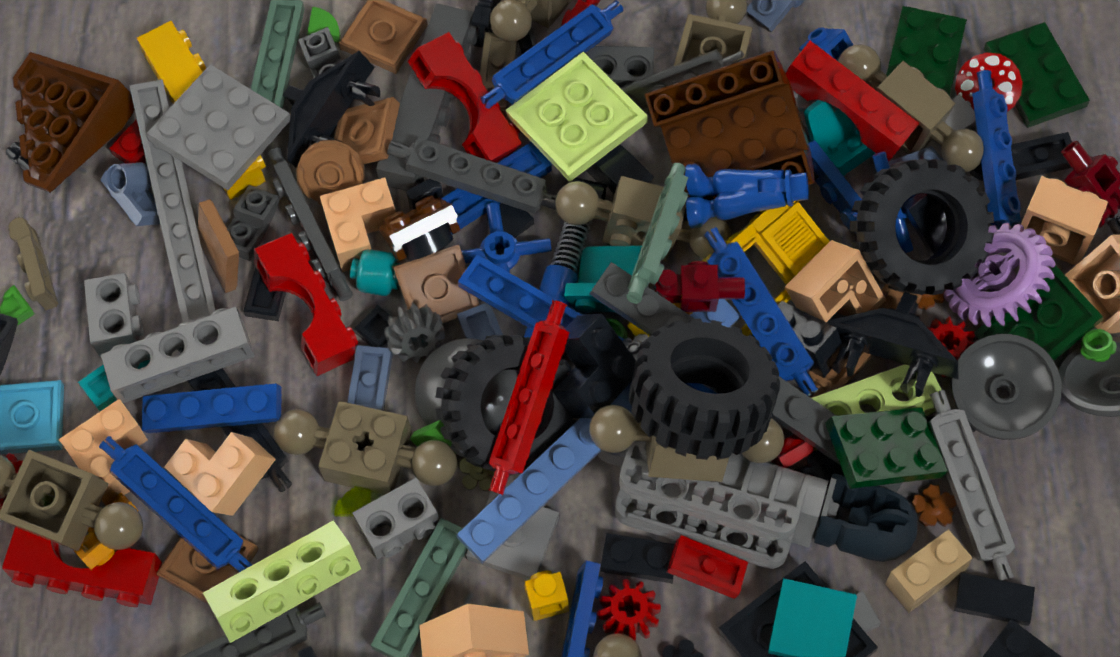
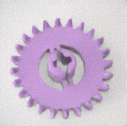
[944,223,1055,327]

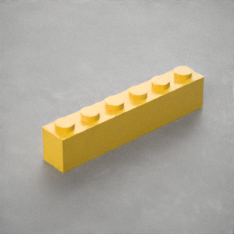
[137,21,266,200]

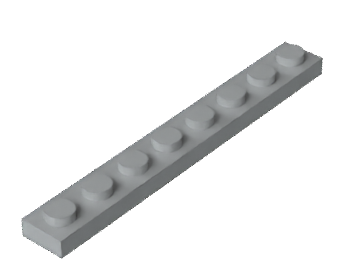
[129,79,216,322]

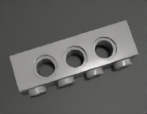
[101,307,255,403]

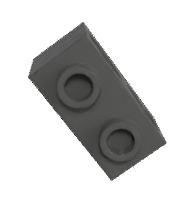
[588,46,654,88]

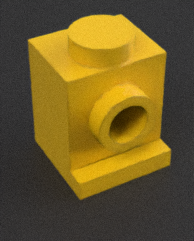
[524,570,569,621]

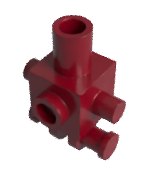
[1061,141,1120,228]
[654,261,745,312]

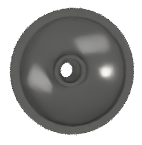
[951,334,1062,440]
[1059,337,1120,417]
[415,338,518,435]

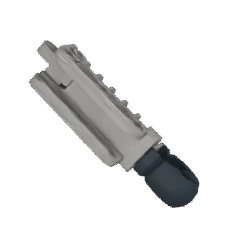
[597,441,917,569]

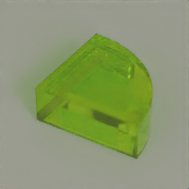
[334,486,372,517]

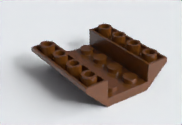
[645,50,815,221]

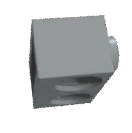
[84,273,144,356]
[353,477,439,560]

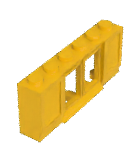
[627,201,830,336]

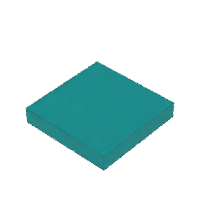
[768,578,857,657]

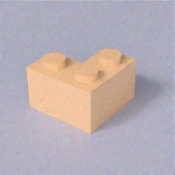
[320,177,396,272]
[785,240,886,322]
[59,399,148,506]
[164,432,276,516]
[419,604,529,657]

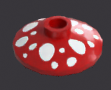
[955,52,1023,112]

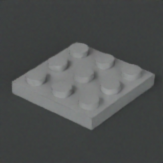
[147,64,290,190]

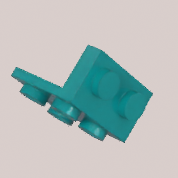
[804,100,875,176]
[564,246,642,313]

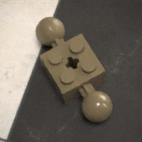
[490,0,572,42]
[674,0,753,66]
[838,44,984,172]
[555,176,732,259]
[274,401,457,495]
[589,405,784,482]
[0,450,143,551]

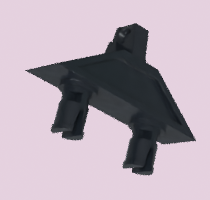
[283,50,381,169]
[826,292,959,397]

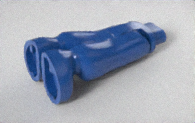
[685,164,809,229]

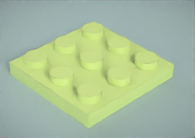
[506,52,648,182]

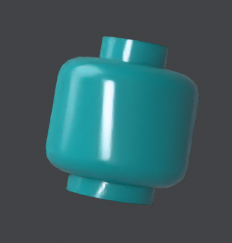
[350,249,402,296]

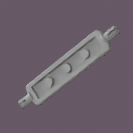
[928,390,1016,580]

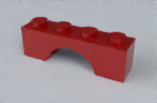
[407,32,522,163]
[785,40,919,162]
[254,233,358,376]
[2,527,163,607]

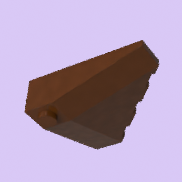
[13,52,135,193]

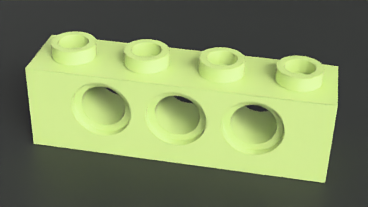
[812,364,942,451]
[203,520,361,643]

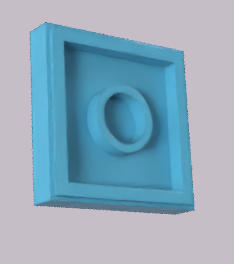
[0,380,64,455]

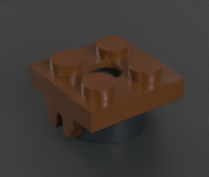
[378,196,461,261]

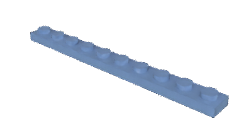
[457,299,741,564]

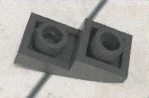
[298,27,343,78]
[227,185,280,261]

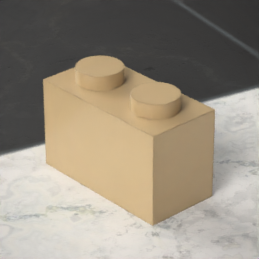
[885,529,973,613]

